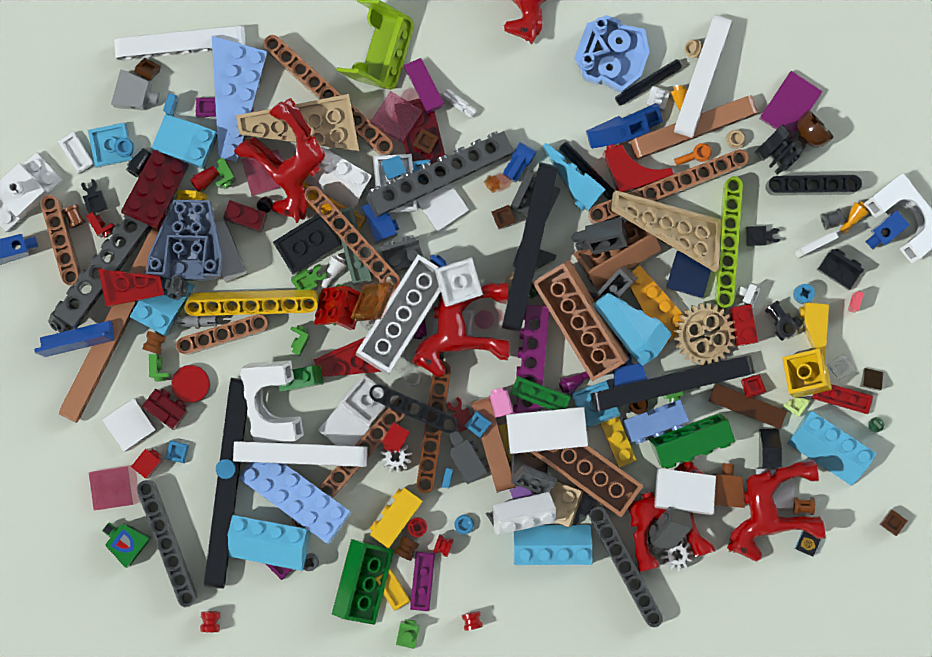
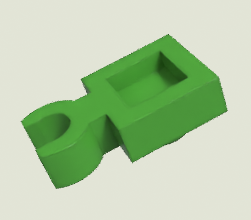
[291,264,327,290]

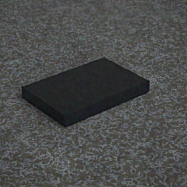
[273,213,341,275]

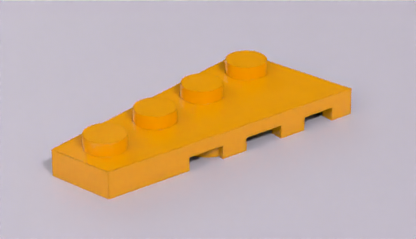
[630,265,684,343]

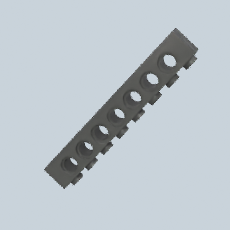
[366,131,514,218]
[54,214,152,330]

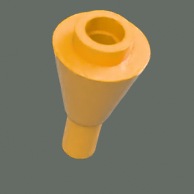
[670,85,688,112]
[839,201,869,234]

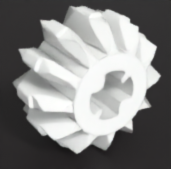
[379,445,412,473]
[660,539,693,571]

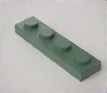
[336,207,372,286]

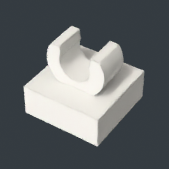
[646,86,670,110]
[737,284,760,308]

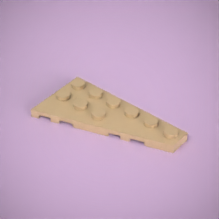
[236,94,360,152]
[611,191,721,272]

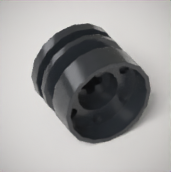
[754,124,806,175]

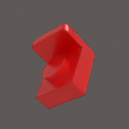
[86,212,115,238]

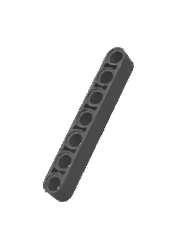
[137,480,198,607]
[588,506,663,627]

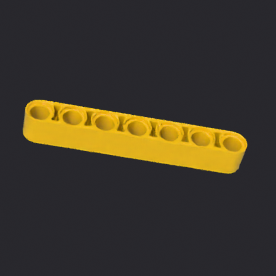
[185,290,319,316]

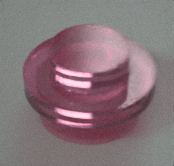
[475,310,494,329]

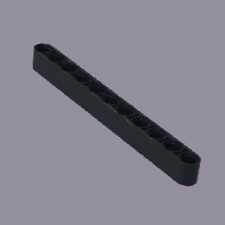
[204,377,248,589]

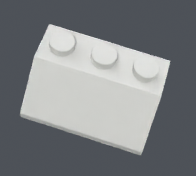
[305,147,373,211]
[493,492,556,535]

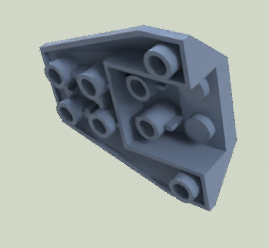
[146,200,223,281]

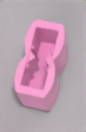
[489,388,514,418]

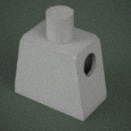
[111,69,160,110]

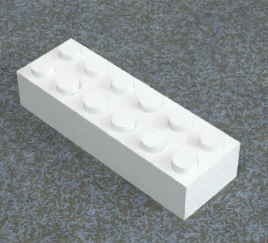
[356,255,441,376]

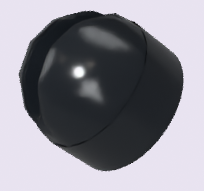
[257,196,273,213]

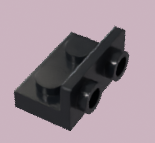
[817,249,865,290]

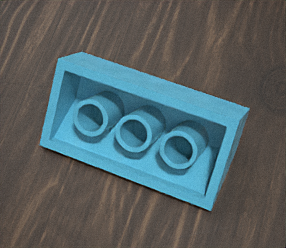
[787,411,877,486]
[228,515,312,571]
[514,525,592,565]

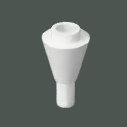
[320,254,348,288]

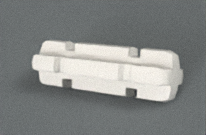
[442,89,476,118]

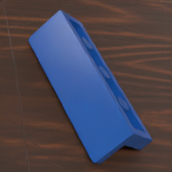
[34,321,114,357]

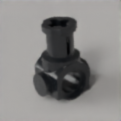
[765,301,803,341]

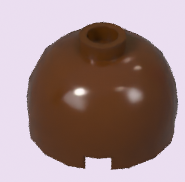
[797,110,834,148]

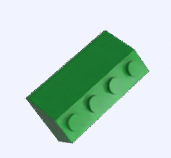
[648,413,735,469]
[332,539,394,625]

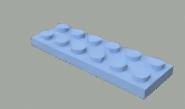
[238,462,352,544]

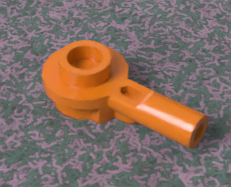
[674,143,712,166]

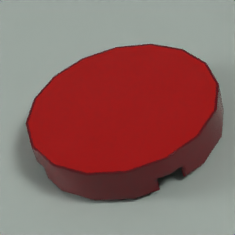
[171,365,210,403]

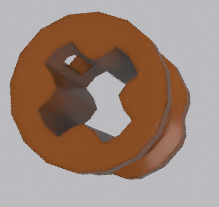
[62,204,86,229]
[793,497,815,515]

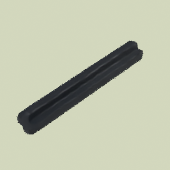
[615,59,682,106]
[559,142,615,200]

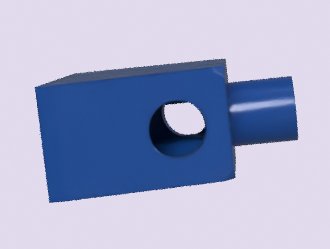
[865,211,909,250]
[0,234,38,265]
[613,353,647,387]

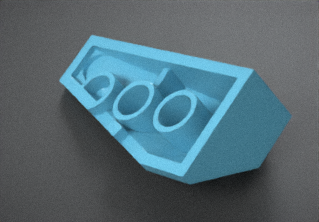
[542,143,605,212]
[593,293,672,366]

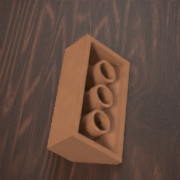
[573,221,661,289]

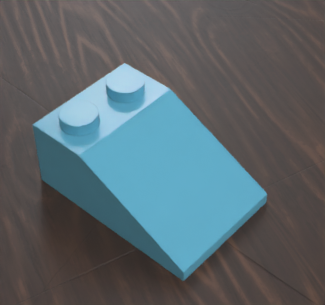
[151,114,217,170]
[130,277,194,336]

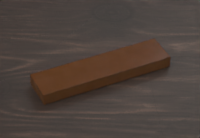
[708,383,787,429]

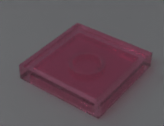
[370,91,423,143]
[241,149,282,196]
[89,467,133,510]

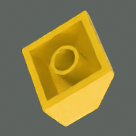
[782,349,832,398]

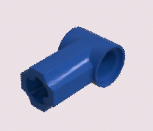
[503,142,537,182]

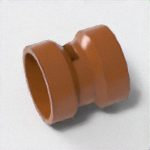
[142,331,166,355]

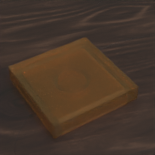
[351,282,394,321]

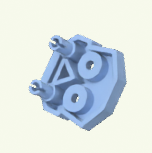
[574,15,650,93]

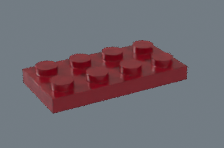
[394,99,445,173]
[121,150,189,229]

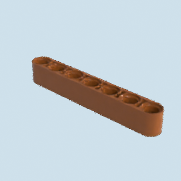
[417,361,451,493]

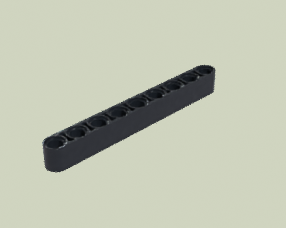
[502,162,558,332]
[590,355,755,412]

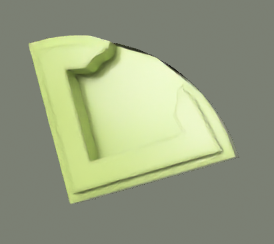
[783,398,810,417]

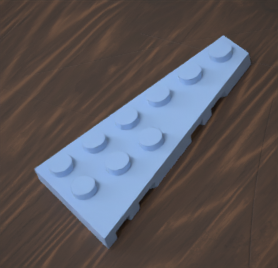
[212,36,268,162]

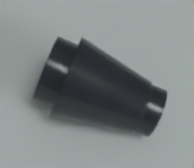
[126,148,151,178]

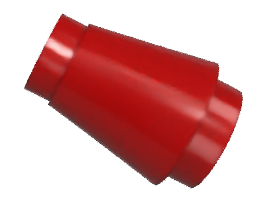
[190,166,219,192]

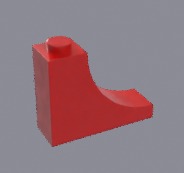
[603,144,674,193]

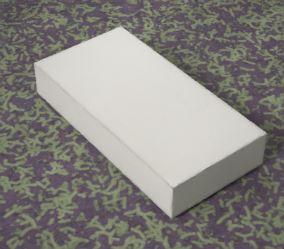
[58,132,94,174]

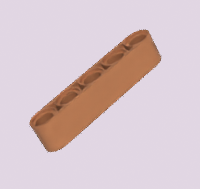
[40,195,81,286]
[176,314,269,355]
[471,397,515,493]

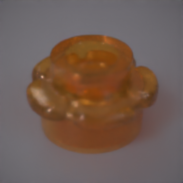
[484,175,501,193]

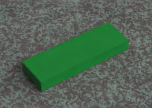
[510,376,571,410]

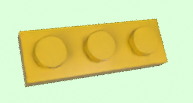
[600,417,637,468]

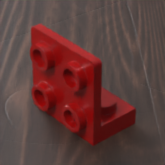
[314,286,363,330]

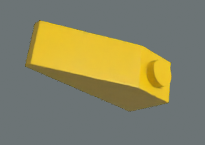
[799,303,829,361]

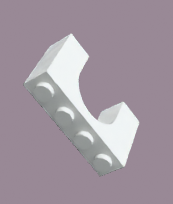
[863,173,932,264]
[240,361,304,443]

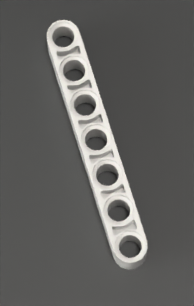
[674,15,733,138]
[114,26,246,60]
[233,442,368,467]

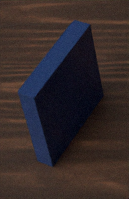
[666,251,711,299]

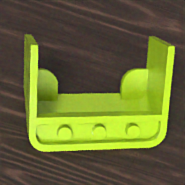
[336,0,414,90]

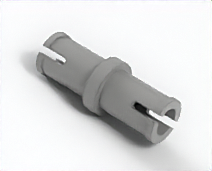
[177,315,218,329]

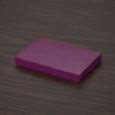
[759,71,823,139]

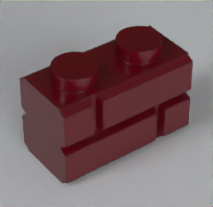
[223,200,268,233]
[142,388,189,430]

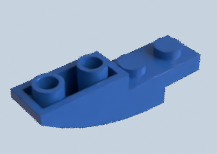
[586,103,663,148]

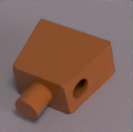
[713,463,745,508]

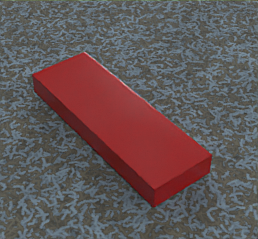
[812,384,873,414]

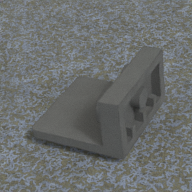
[510,170,560,220]
[381,235,423,272]
[511,453,557,494]

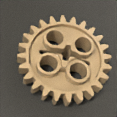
[674,303,736,365]

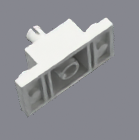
[0,152,64,233]

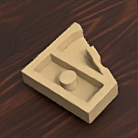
[549,481,584,528]

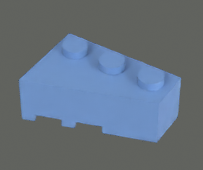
[623,399,689,444]

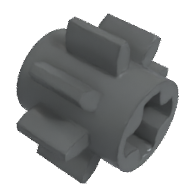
[164,276,188,300]

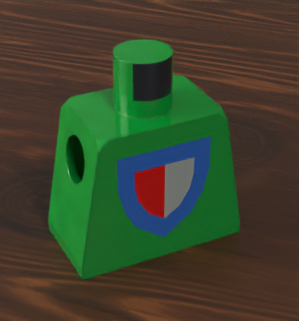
[102,522,152,568]

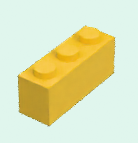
[370,487,423,549]

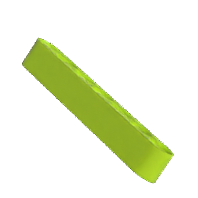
[714,176,743,309]

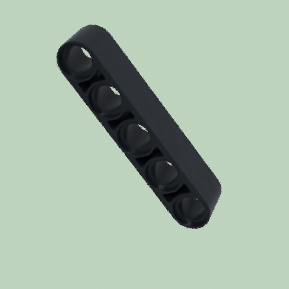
[765,175,862,196]
[369,384,458,433]

